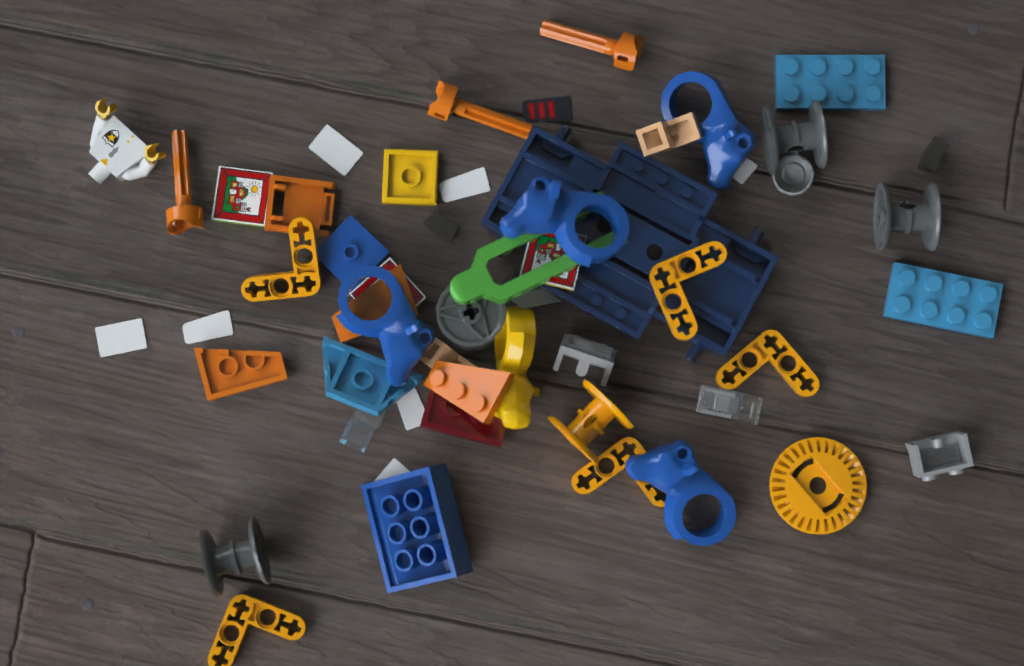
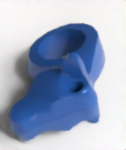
[661,71,758,190]
[500,176,629,267]
[336,265,435,387]
[625,439,737,546]

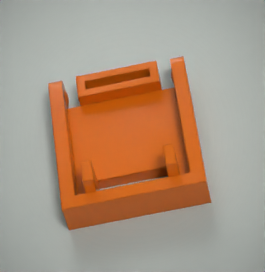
[264,174,336,238]

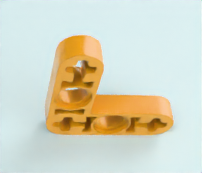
[241,215,322,302]
[649,241,727,341]
[715,330,820,397]
[571,437,665,507]
[208,594,307,666]

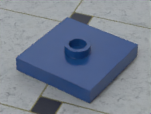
[318,215,390,291]

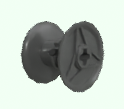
[761,100,828,175]
[873,182,941,252]
[436,284,506,352]
[199,516,272,598]

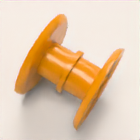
[547,379,634,465]

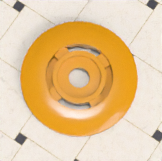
[769,437,867,535]

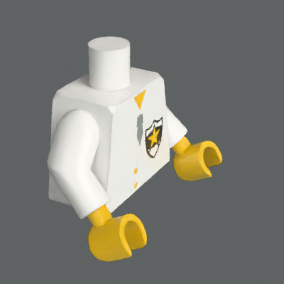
[88,98,166,185]

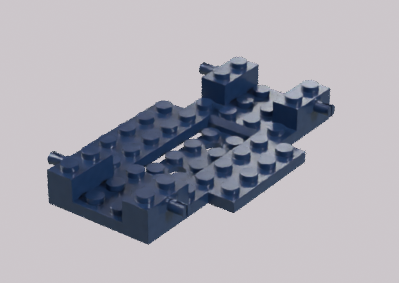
[481,124,779,364]

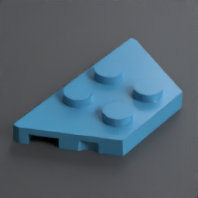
[322,336,423,417]

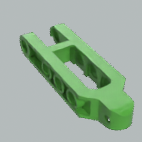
[450,191,628,305]

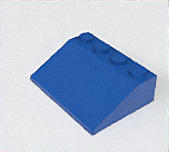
[361,463,473,593]

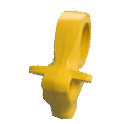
[494,306,540,429]

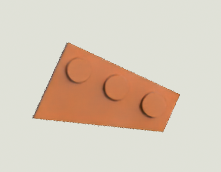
[331,263,419,343]
[194,348,289,401]
[424,360,515,424]

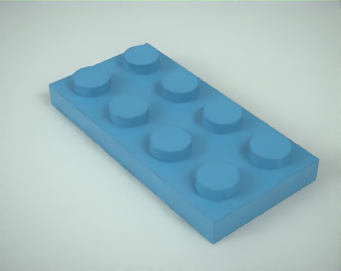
[775,55,886,111]
[883,262,1003,339]

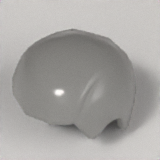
[772,154,814,196]

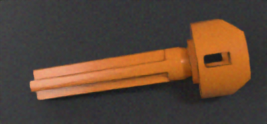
[539,20,645,71]
[427,81,532,139]
[166,130,204,235]

